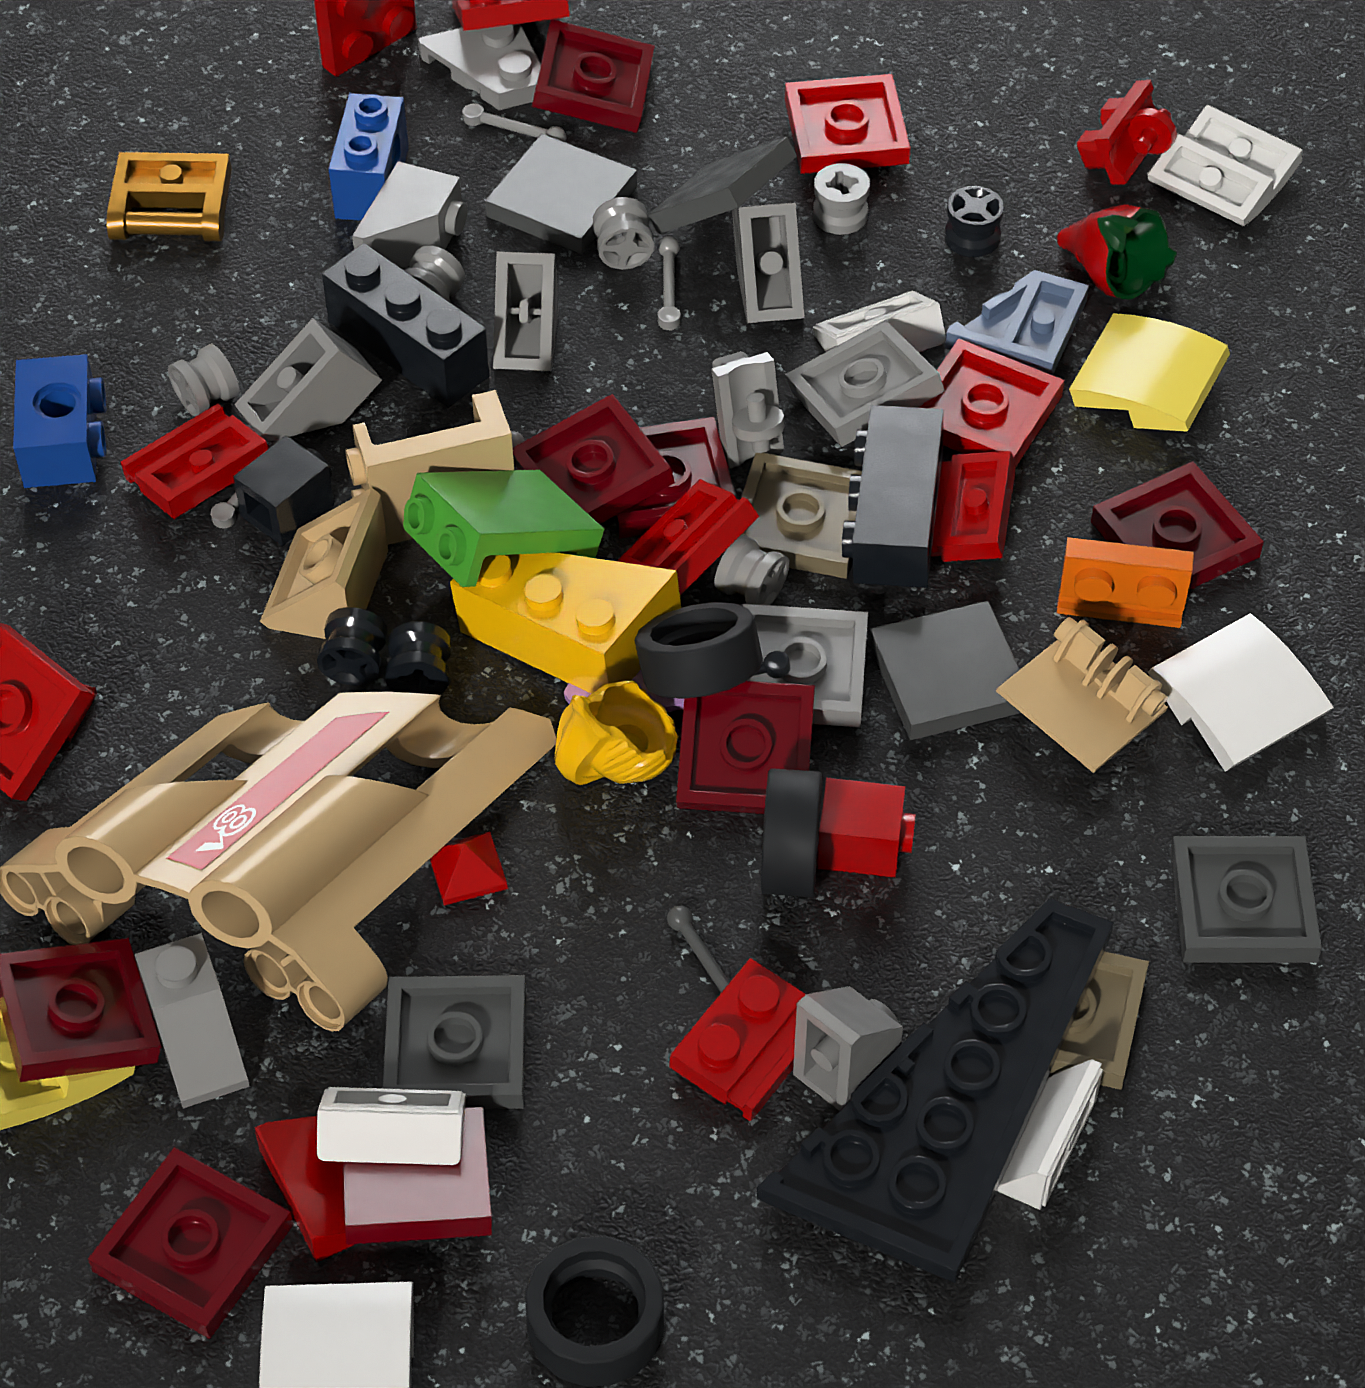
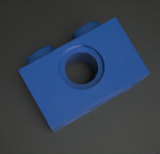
[329,93,409,221]
[13,354,107,488]

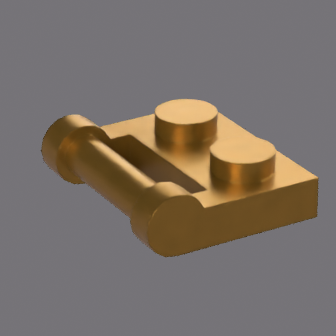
[107,152,232,241]

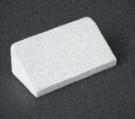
[813,291,946,352]
[997,1059,1103,1210]
[317,1087,466,1165]

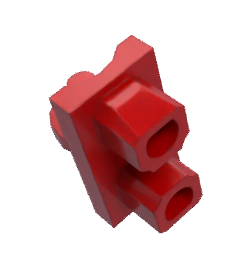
[1077,80,1177,185]

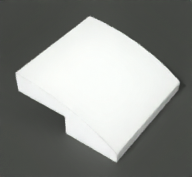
[1148,105,1302,226]
[1148,613,1334,772]
[259,1282,414,1388]

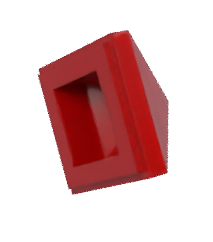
[429,831,508,906]

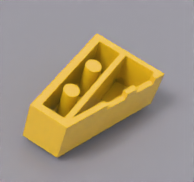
[450,552,681,694]

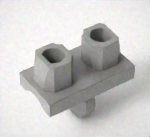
[712,351,785,469]

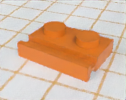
[1057,537,1194,628]

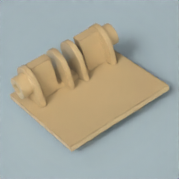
[996,617,1168,773]

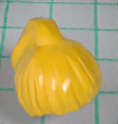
[555,680,678,785]

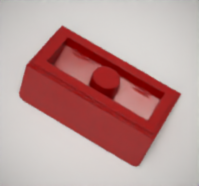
[254,1116,355,1263]

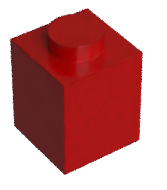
[817,778,916,878]

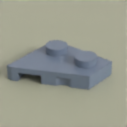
[945,270,1089,375]

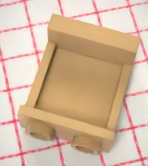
[345,390,514,545]

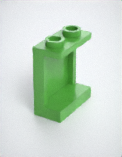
[403,470,604,587]

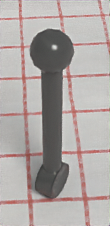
[667,905,730,993]

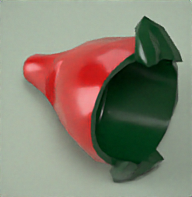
[1057,204,1177,299]

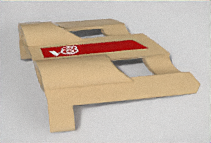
[0,692,556,1031]

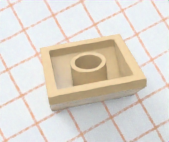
[260,488,388,639]

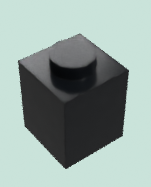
[233,436,334,546]

